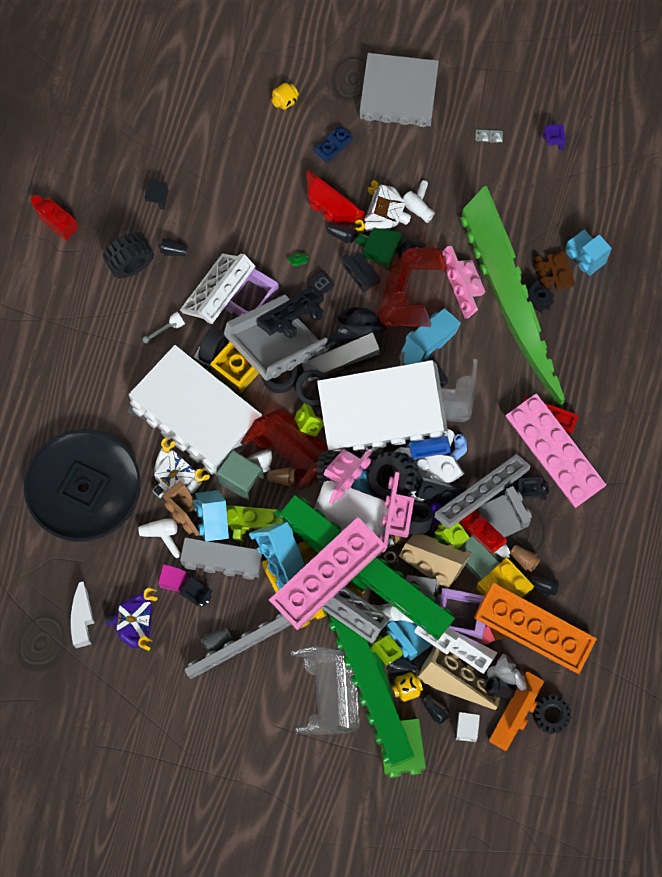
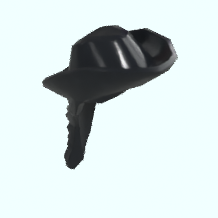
[321,307,387,355]

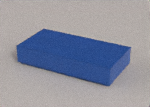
[409,436,451,459]

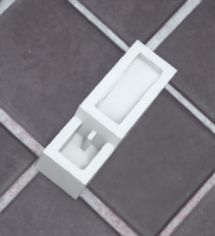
[71,582,95,648]

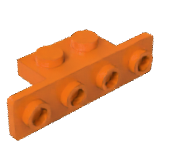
[489,672,544,751]

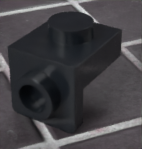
[178,577,213,607]

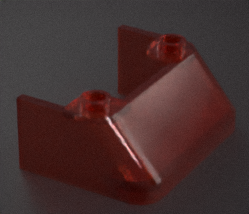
[377,248,448,327]
[240,409,329,492]

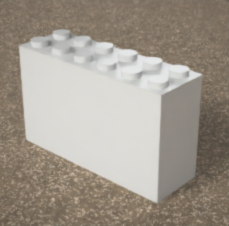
[129,345,264,475]
[317,360,448,453]

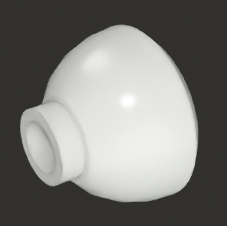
[247,449,272,473]

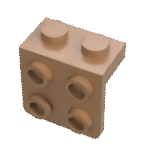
[162,481,199,537]

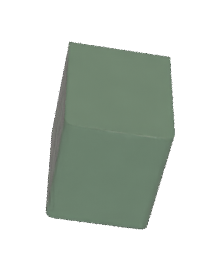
[217,450,264,501]

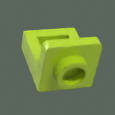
[295,403,324,436]
[435,522,470,549]

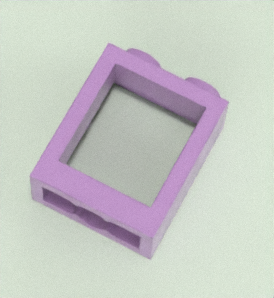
[224,268,279,316]
[436,588,485,640]

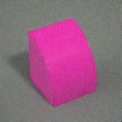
[158,565,188,592]

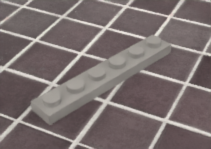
[435,454,531,529]
[184,614,292,679]

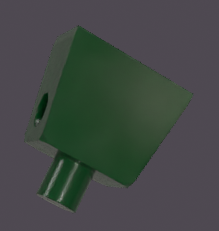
[356,228,402,271]

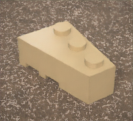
[399,534,472,589]

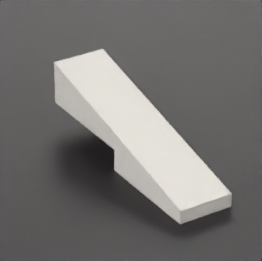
[302,333,379,382]
[414,626,498,674]

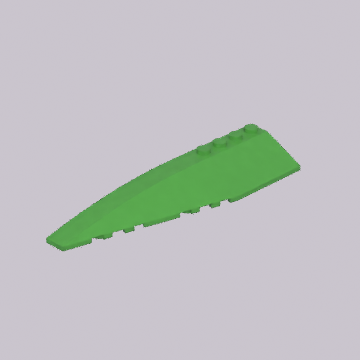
[460,186,565,407]

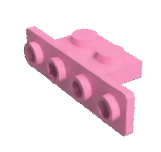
[439,246,485,318]
[324,449,372,505]
[379,472,414,552]

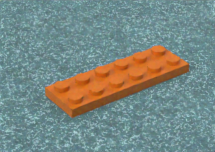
[474,582,597,674]

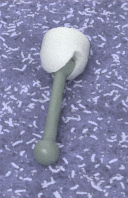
[143,312,185,343]

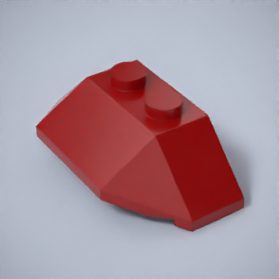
[306,170,365,224]

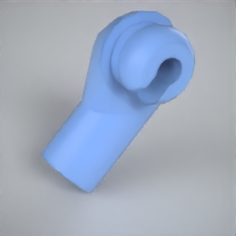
[448,434,467,461]

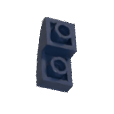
[314,125,354,163]

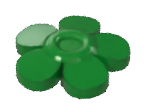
[287,252,309,266]

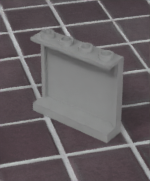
[360,53,439,127]
[224,295,328,381]

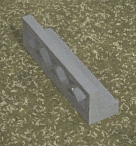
[322,587,390,644]

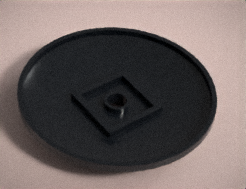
[24,429,141,542]

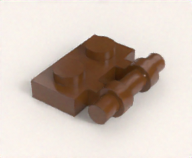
[535,251,575,291]

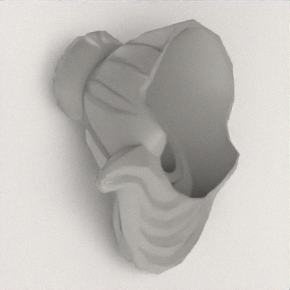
[487,653,528,691]

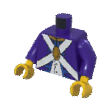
[106,588,157,651]

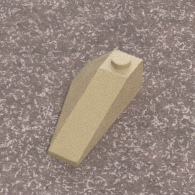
[418,646,500,710]

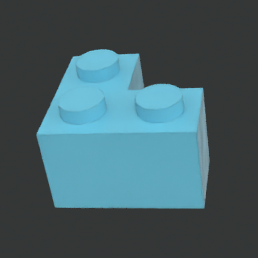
[565,229,612,276]
[193,490,229,542]

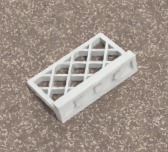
[180,253,255,324]

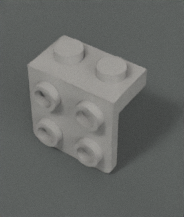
[478,486,532,537]

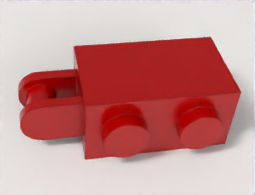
[31,195,78,241]

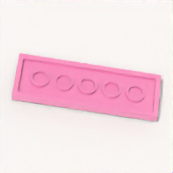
[505,393,606,508]
[269,517,386,630]

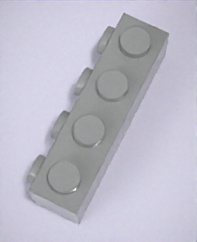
[180,538,263,580]

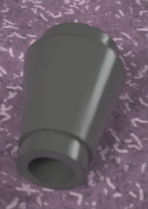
[200,628,231,653]

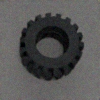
[102,232,154,279]
[366,452,420,501]

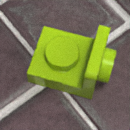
[370,634,404,666]

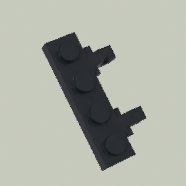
[257,286,324,339]

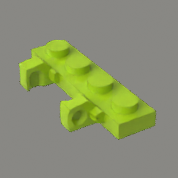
[226,505,294,542]

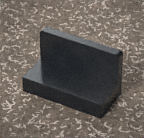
[342,253,381,293]

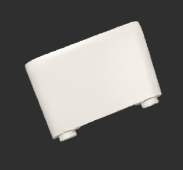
[314,481,388,559]

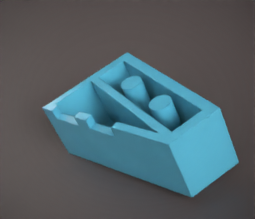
[399,308,461,365]

